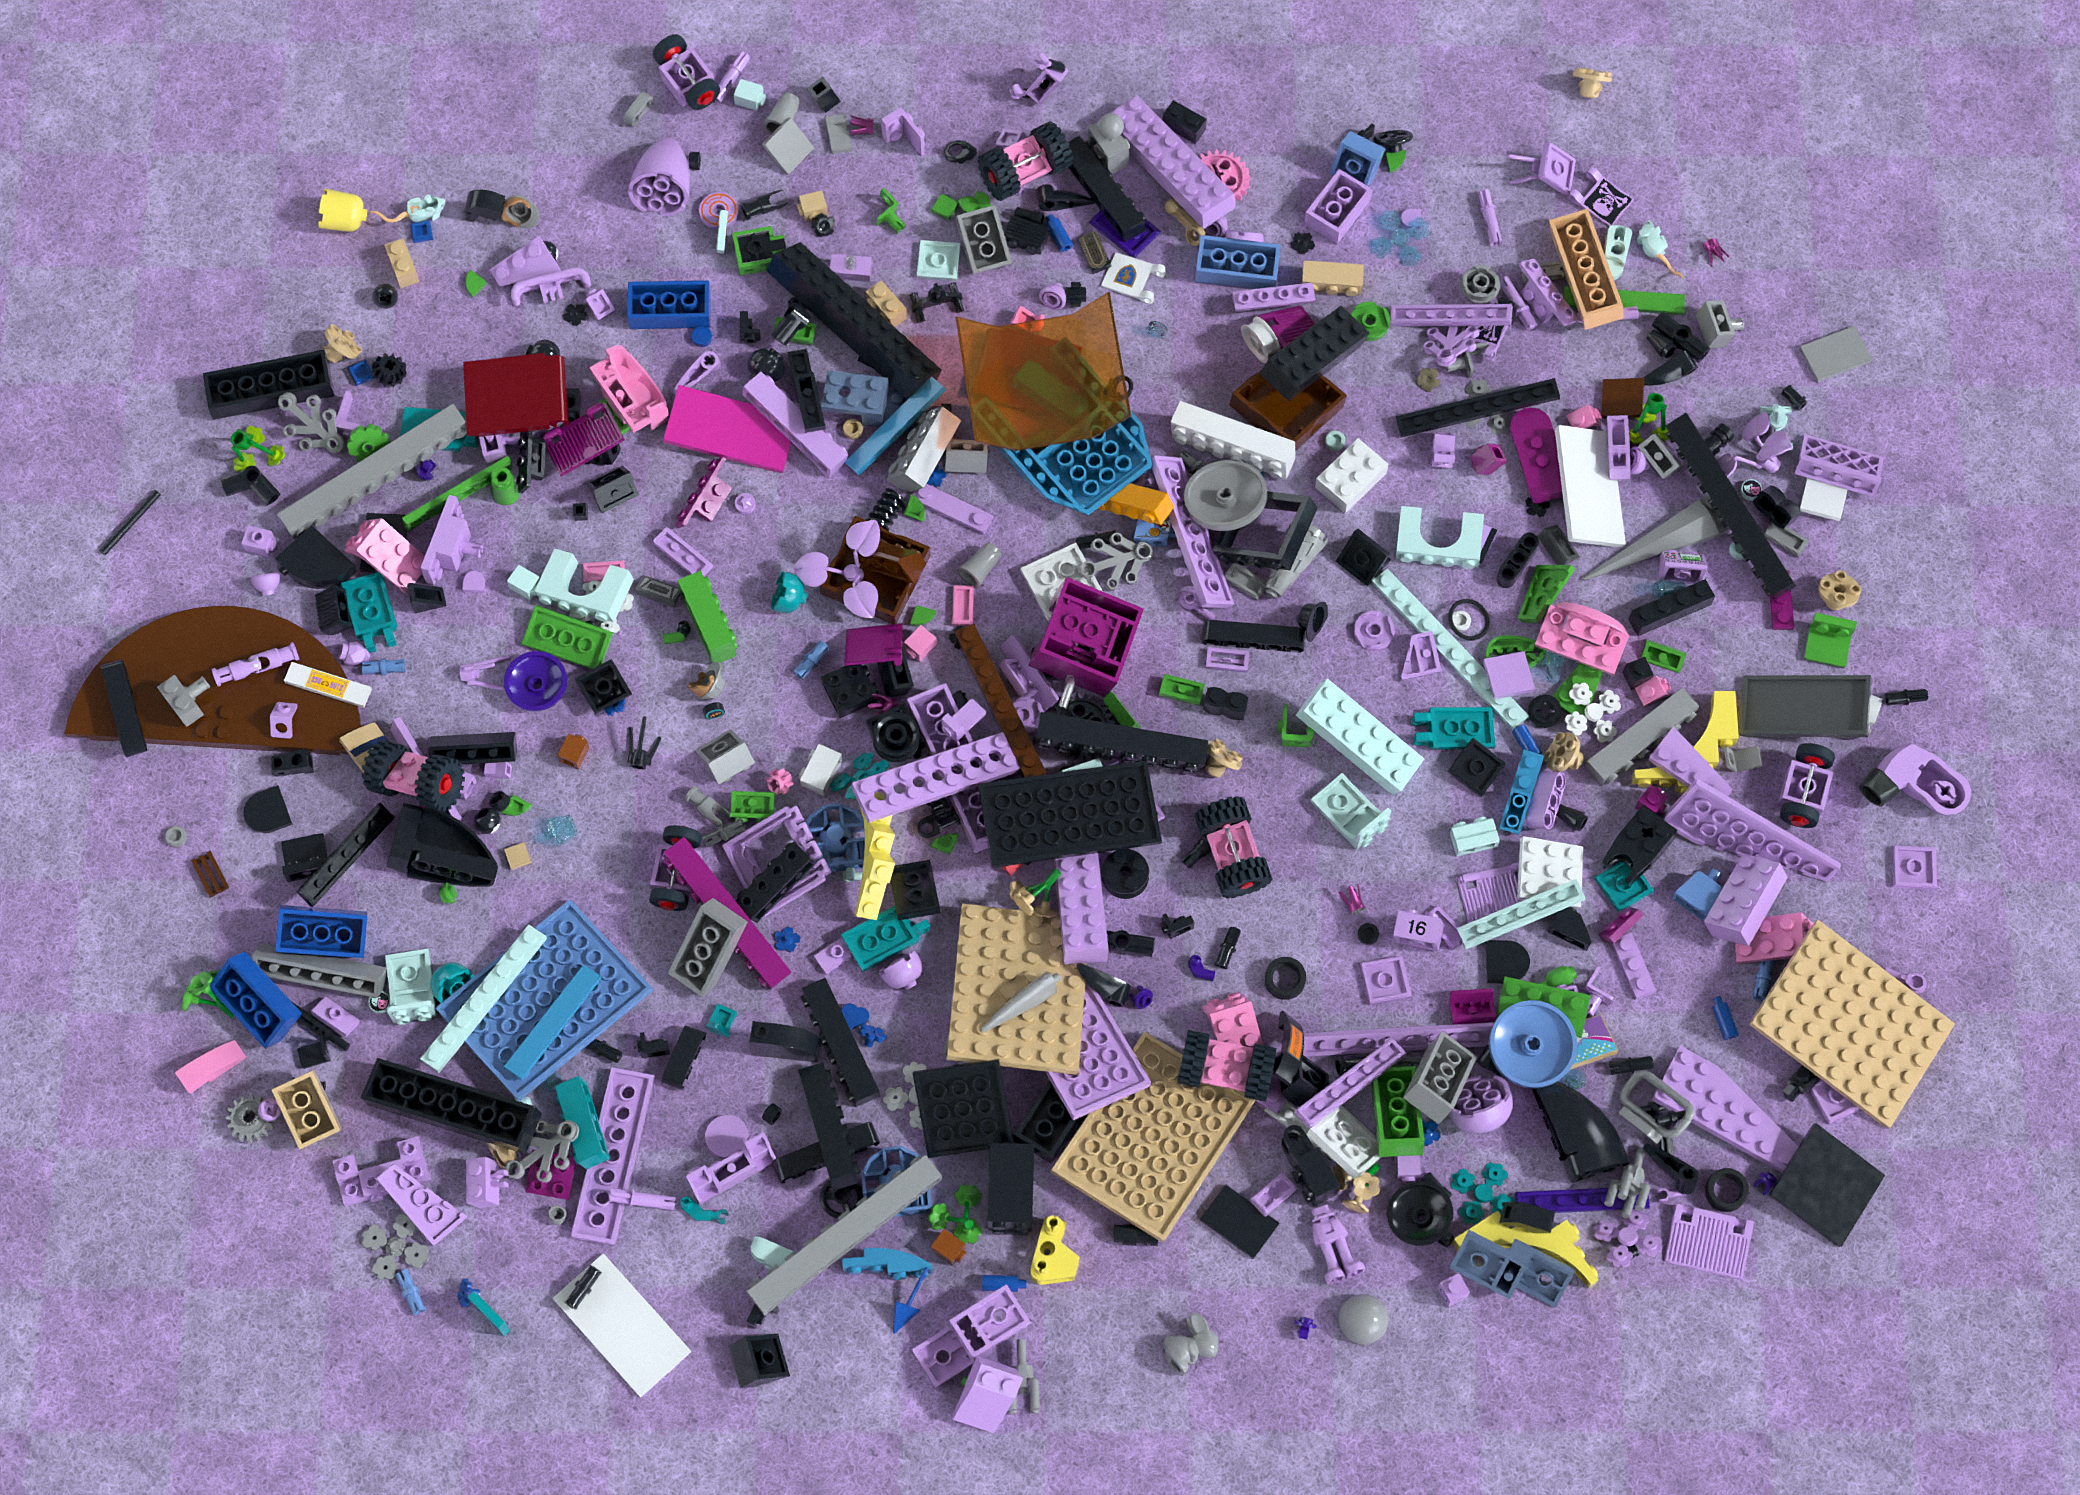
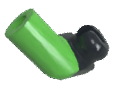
[663,620,691,644]

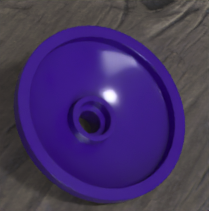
[504,651,567,711]

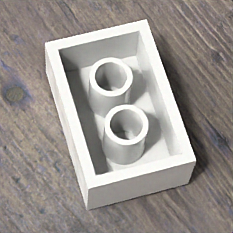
[1315,438,1389,513]

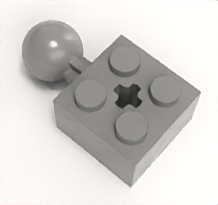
[1088,113,1130,174]

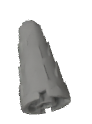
[1264,519,1328,599]

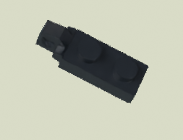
[1782,1065,1820,1102]

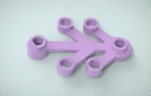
[1423,326,1479,367]

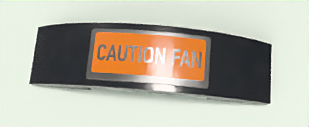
[1273,1010,1304,1086]

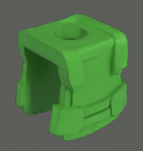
[1277,704,1314,747]

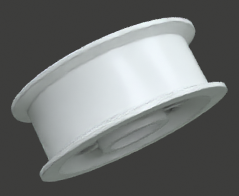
[1241,316,1281,363]

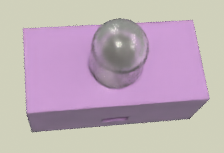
[830,254,872,282]

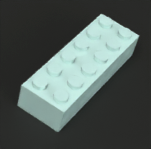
[1296,679,1424,795]

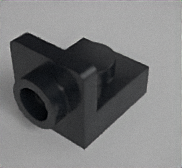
[740,311,761,344]
[1160,913,1195,939]
[637,1032,670,1059]
[746,1304,779,1329]

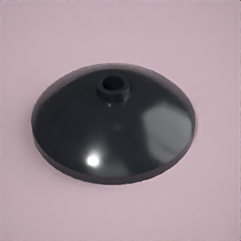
[1387,1181,1454,1246]

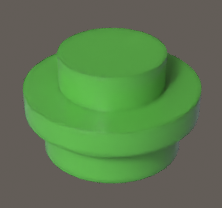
[439,883,457,904]

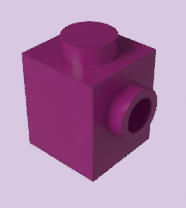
[1470,443,1507,475]
[1635,785,1668,816]

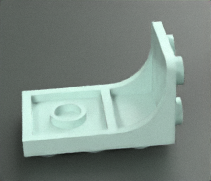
[1311,773,1391,850]
[385,949,437,1025]

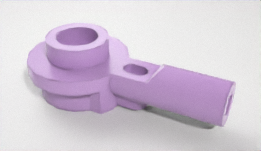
[1179,590,1216,620]
[1885,967,1927,994]

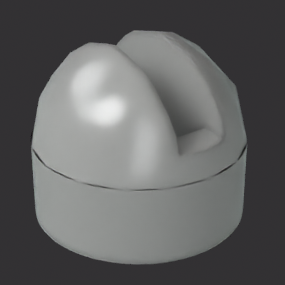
[548,1206,566,1225]

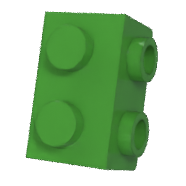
[730,791,775,822]

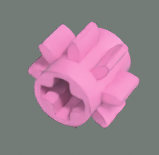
[766,768,793,795]

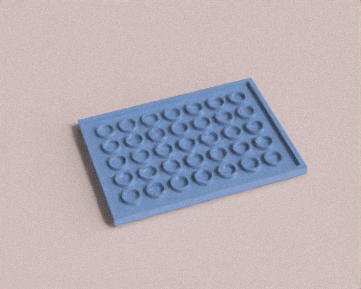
[435,899,653,1101]

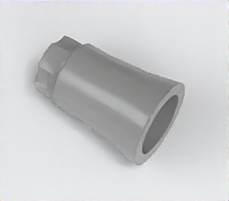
[763,92,800,134]
[957,542,1002,589]

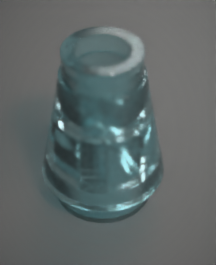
[1653,580,1686,599]

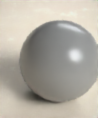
[1338,1294,1389,1345]

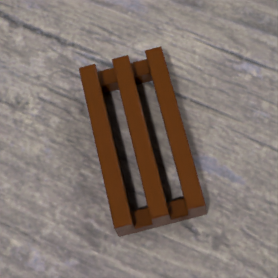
[191,851,229,898]

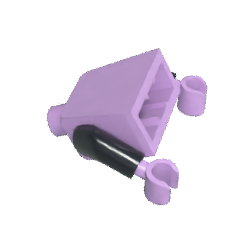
[1009,53,1068,105]

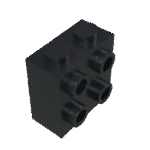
[821,664,879,719]

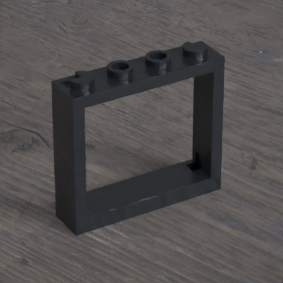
[1212,491,1318,571]

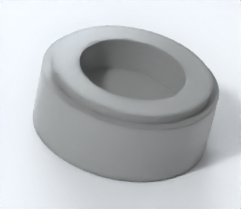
[165,826,187,848]

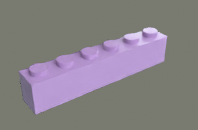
[742,372,848,478]

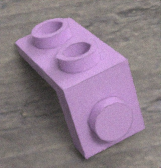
[335,391,360,439]
[941,699,986,741]

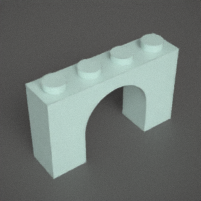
[1396,506,1484,569]
[535,548,634,622]

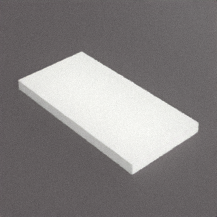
[1555,425,1626,547]
[553,1253,691,1398]

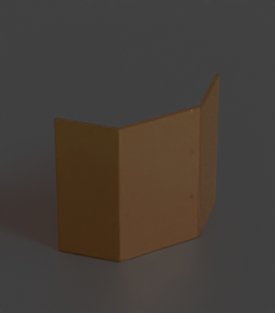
[955,292,1131,451]

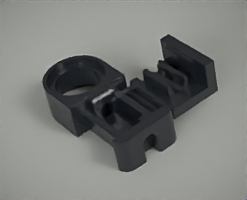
[917,797,960,838]

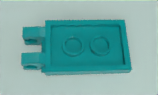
[399,407,479,452]
[341,572,398,654]
[1412,707,1496,750]
[841,906,931,973]

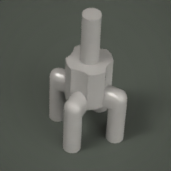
[1604,1148,1650,1219]
[1007,1339,1040,1415]

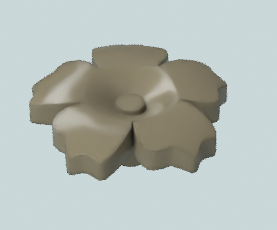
[1416,368,1441,392]

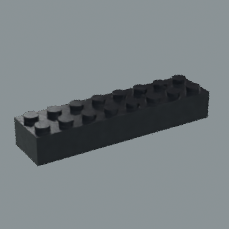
[1032,712,1208,774]
[361,1058,542,1154]

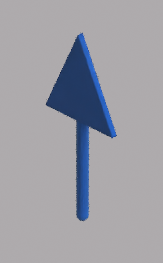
[893,1267,929,1334]

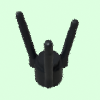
[627,716,662,770]

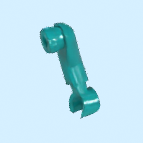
[680,1196,729,1224]

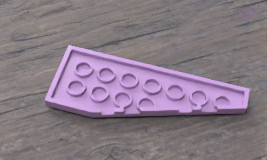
[1662,778,1841,882]
[1652,1045,1798,1173]

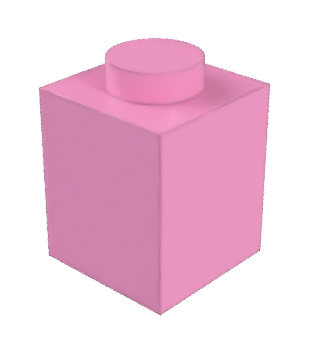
[904,625,937,662]

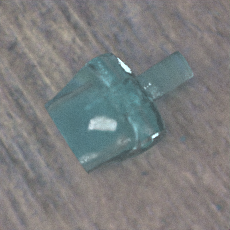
[536,815,578,846]

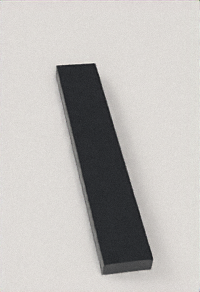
[296,802,395,907]

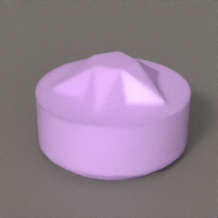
[735,493,756,515]
[258,1098,281,1121]

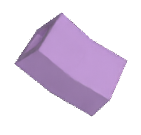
[484,762,512,778]

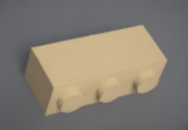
[1301,260,1364,296]

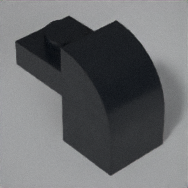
[464,189,505,222]

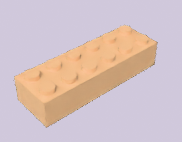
[1549,209,1624,330]

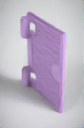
[1456,862,1523,923]
[1664,1203,1754,1280]

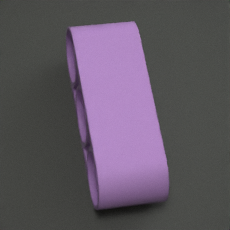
[1526,772,1566,829]

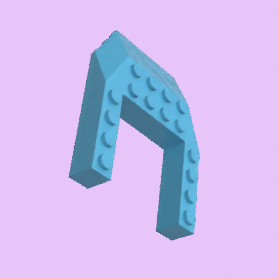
[969,337,1152,516]

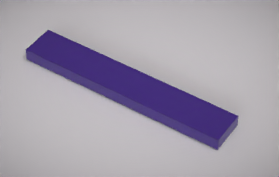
[1515,1188,1650,1213]

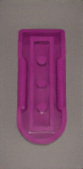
[1510,407,1563,503]

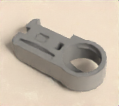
[1521,261,1565,284]

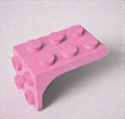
[344,518,425,594]
[1735,912,1813,964]
[1202,992,1263,1063]

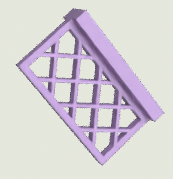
[1795,434,1884,497]

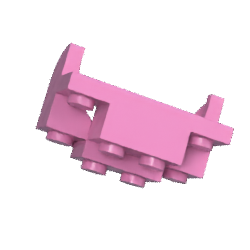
[589,345,669,433]

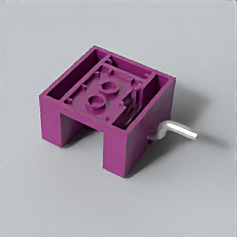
[1028,577,1144,710]

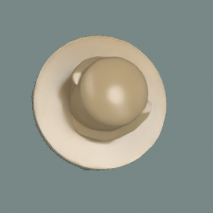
[1572,68,1612,99]
[322,324,362,363]
[1818,570,1862,610]
[1543,732,1584,772]
[1204,738,1243,778]

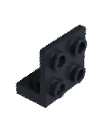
[281,833,328,882]

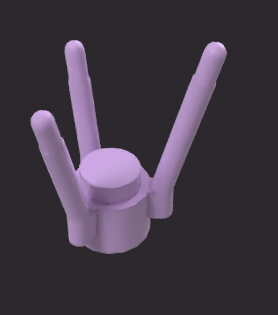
[1508,154,1541,185]
[460,656,511,690]

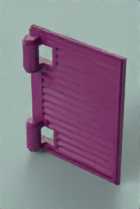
[1258,305,1315,349]
[543,402,625,477]
[844,623,903,666]

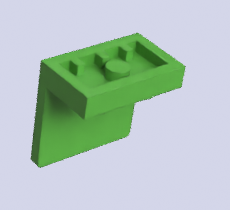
[1804,612,1857,668]

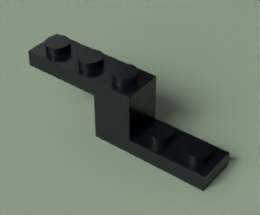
[787,349,826,433]

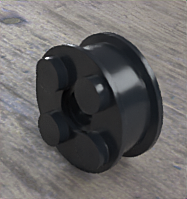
[873,712,919,763]
[1102,849,1149,899]

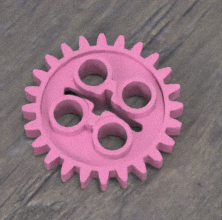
[1200,149,1250,205]

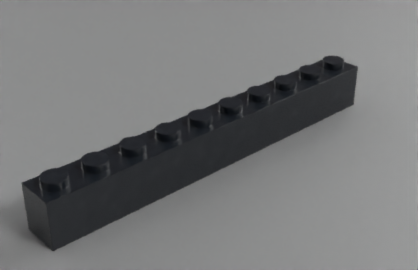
[1665,413,1796,599]

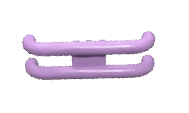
[511,267,591,306]

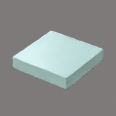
[917,240,961,282]

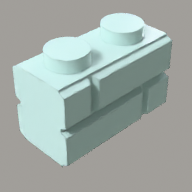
[1450,817,1500,857]

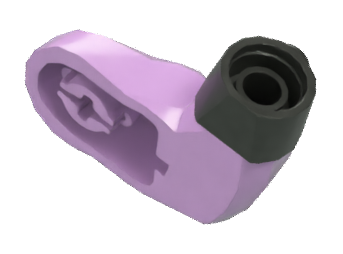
[1859,742,1971,816]

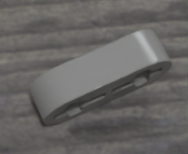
[624,91,653,126]

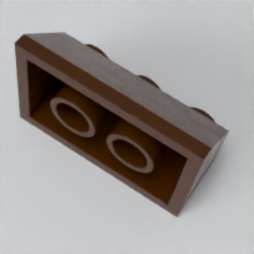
[849,539,926,584]

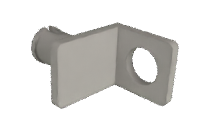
[1446,342,1487,378]

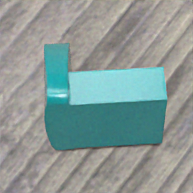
[705,1003,738,1037]

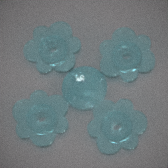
[1370,210,1430,266]

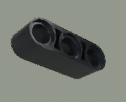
[1497,532,1539,588]
[661,1025,706,1090]

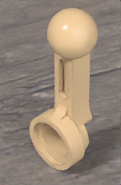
[1165,199,1205,246]

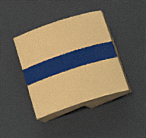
[340,722,388,773]

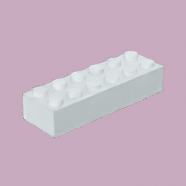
[1171,401,1295,479]

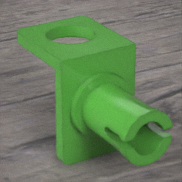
[875,188,907,234]

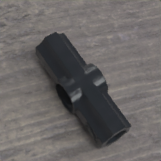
[1652,311,1711,363]
[1106,930,1155,957]

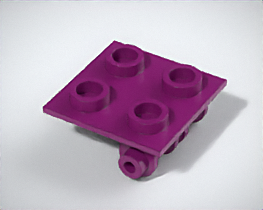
[526,1150,577,1200]

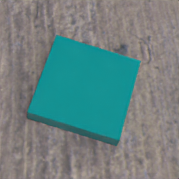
[1594,861,1654,913]
[468,1292,510,1336]

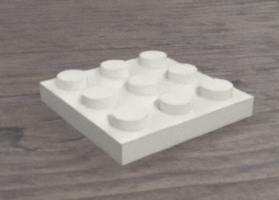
[1020,543,1103,623]
[1517,836,1583,909]
[1306,1105,1381,1178]

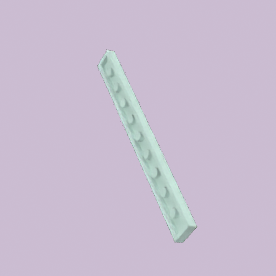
[1372,568,1529,730]

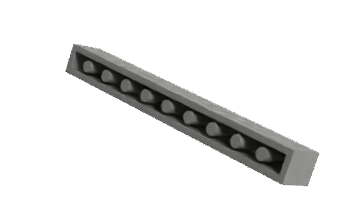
[278,404,467,539]
[747,1155,942,1316]

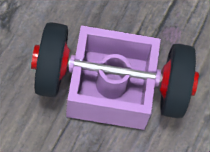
[652,34,720,110]
[1777,743,1835,828]
[649,825,703,911]

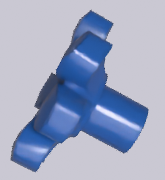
[860,1024,887,1047]
[457,1278,480,1307]

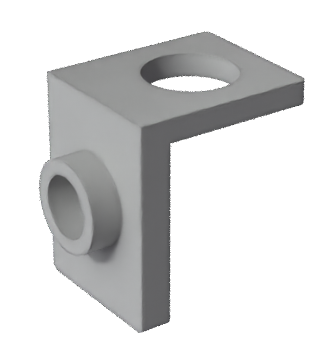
[1724,746,1762,773]

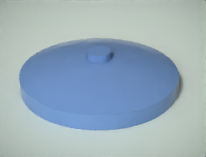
[1489,1000,1577,1088]

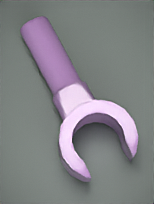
[1657,1188,1685,1203]

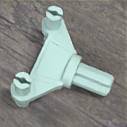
[1760,404,1793,451]

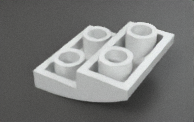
[1800,478,1847,521]

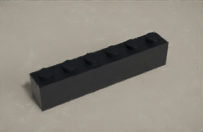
[1068,135,1146,242]
[800,978,880,1107]
[798,1062,860,1190]

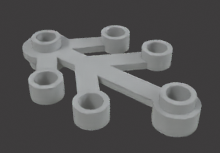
[278,392,345,453]
[1078,532,1153,591]
[505,1120,579,1183]

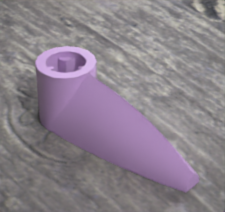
[672,351,721,396]

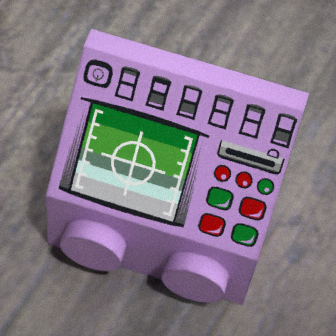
[1659,550,1707,584]

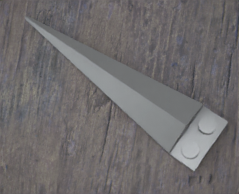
[1583,496,1731,581]

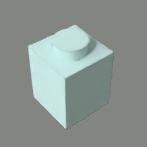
[734,79,766,111]
[507,565,540,600]

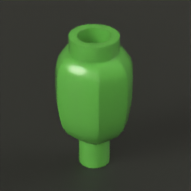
[1538,965,1577,987]

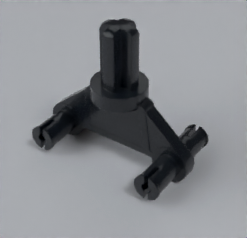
[909,282,965,323]
[1639,1101,1686,1155]

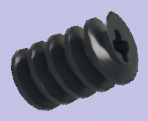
[865,488,907,531]

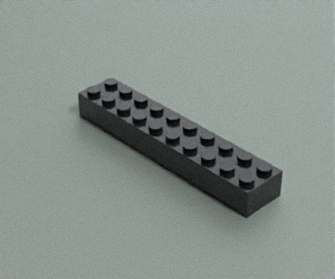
[767,242,942,400]

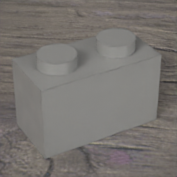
[1638,434,1683,479]
[945,439,988,473]

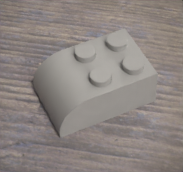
[955,205,1012,274]

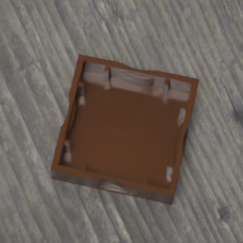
[1229,368,1347,451]
[819,516,931,624]

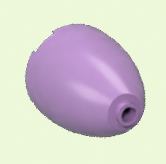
[628,137,690,216]

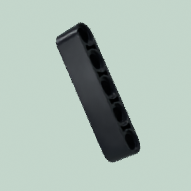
[1202,620,1305,653]
[101,659,147,758]
[772,1122,880,1183]

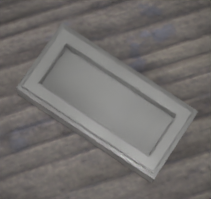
[825,114,852,154]
[1764,522,1809,558]
[1224,563,1267,600]

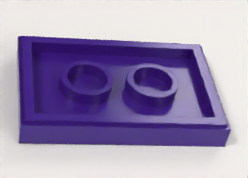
[1089,210,1160,258]

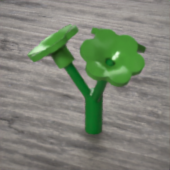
[182,969,234,1018]
[928,1184,982,1244]

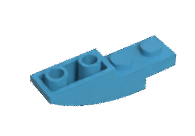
[1499,749,1544,835]
[842,1248,933,1280]

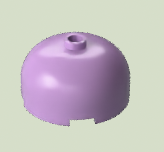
[1448,1075,1513,1134]

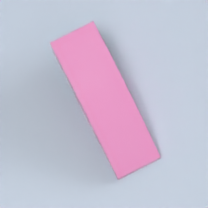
[175,1040,246,1094]

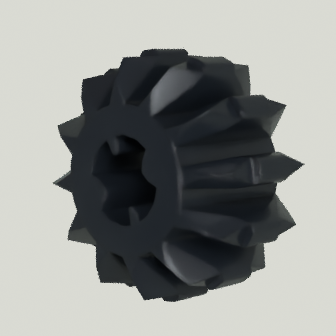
[372,352,407,388]

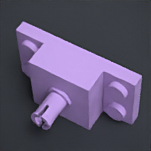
[421,495,483,586]

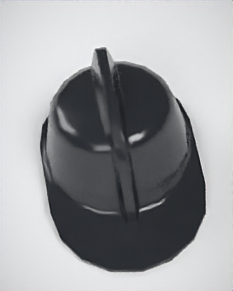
[1296,601,1328,642]

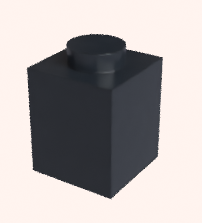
[807,77,841,113]
[1622,657,1654,690]

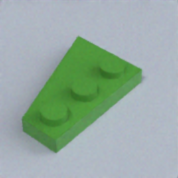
[1518,565,1575,623]
[1553,663,1602,715]

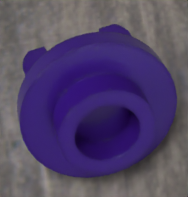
[415,460,437,481]
[1129,985,1153,1009]
[1753,1171,1777,1195]
[1294,1316,1317,1340]

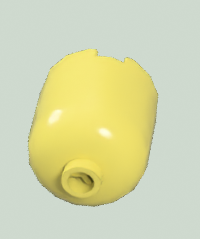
[318,188,367,232]

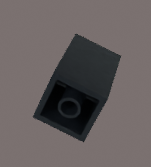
[988,1143,1034,1236]

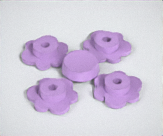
[1594,1210,1663,1267]

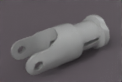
[684,786,731,827]

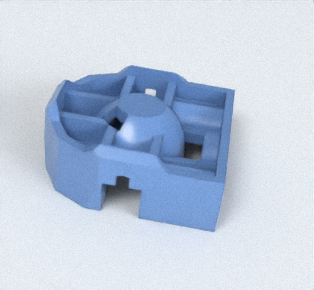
[806,803,865,873]
[861,1146,932,1217]

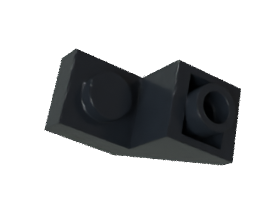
[1499,1202,1555,1233]

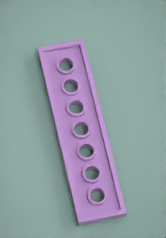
[1151,456,1235,608]
[851,732,1021,823]
[571,1067,655,1246]

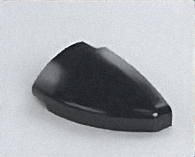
[386,803,498,887]
[1532,1081,1630,1183]

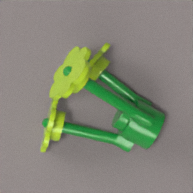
[1629,393,1669,444]
[231,426,285,472]

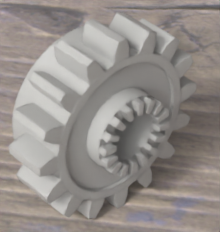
[226,1094,276,1143]

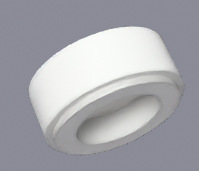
[1453,610,1471,632]

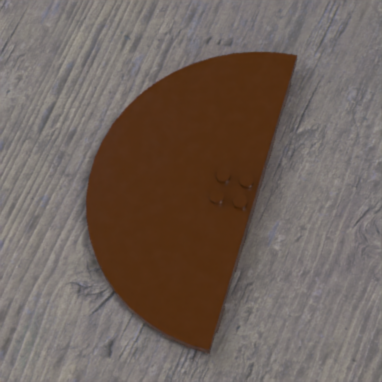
[64,606,361,755]

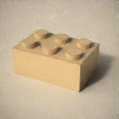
[272,1069,342,1150]

